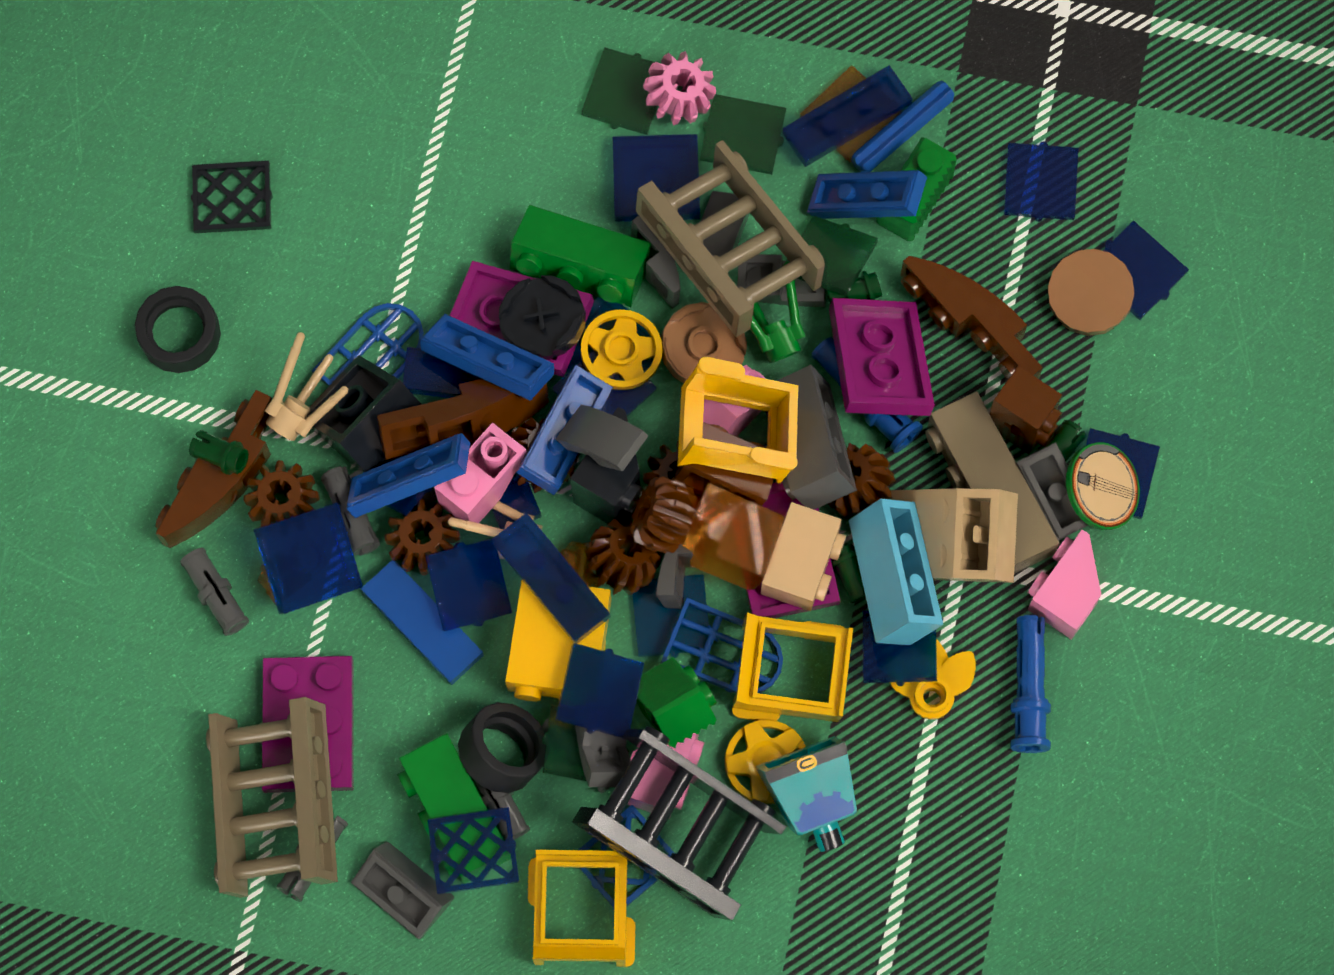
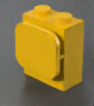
[505,578,612,707]

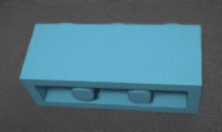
[849,499,943,645]

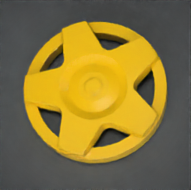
[581,309,662,390]
[725,720,806,804]

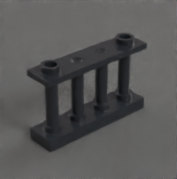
[572,726,786,921]

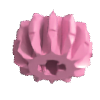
[643,51,716,126]

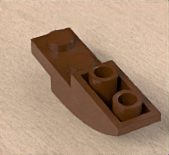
[900,256,1043,380]
[377,379,549,460]
[155,390,272,548]

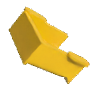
[678,357,798,483]
[732,612,853,722]
[528,850,636,967]

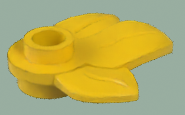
[887,633,976,720]

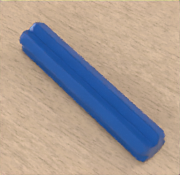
[851,81,954,172]

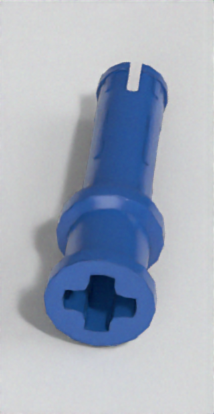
[811,337,923,453]
[1010,615,1051,753]

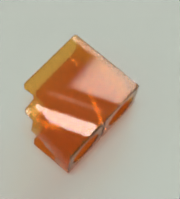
[682,483,785,590]

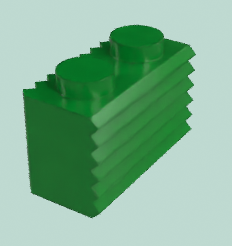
[876,137,957,241]
[627,657,717,748]

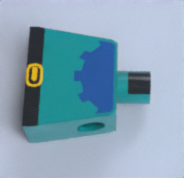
[756,736,857,852]

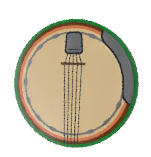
[1066,442,1140,530]

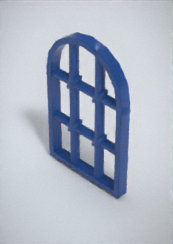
[312,303,424,386]
[661,598,783,693]

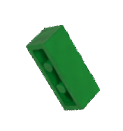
[509,205,651,307]
[397,733,511,884]

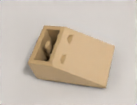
[891,488,1018,583]

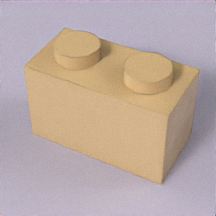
[761,502,846,611]

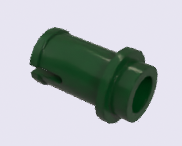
[825,270,882,304]
[1036,420,1087,461]
[189,430,249,475]
[831,544,866,603]

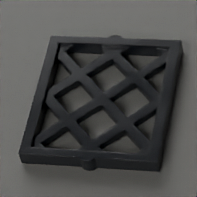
[191,161,273,233]

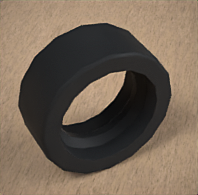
[135,286,221,373]
[458,702,549,793]

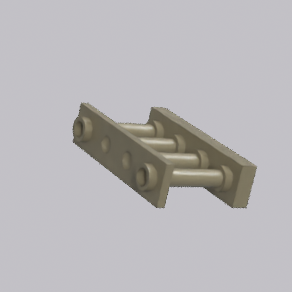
[636,140,825,337]
[206,697,338,898]

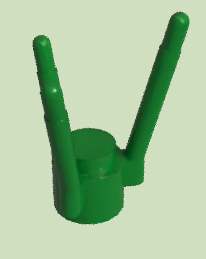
[736,261,806,363]

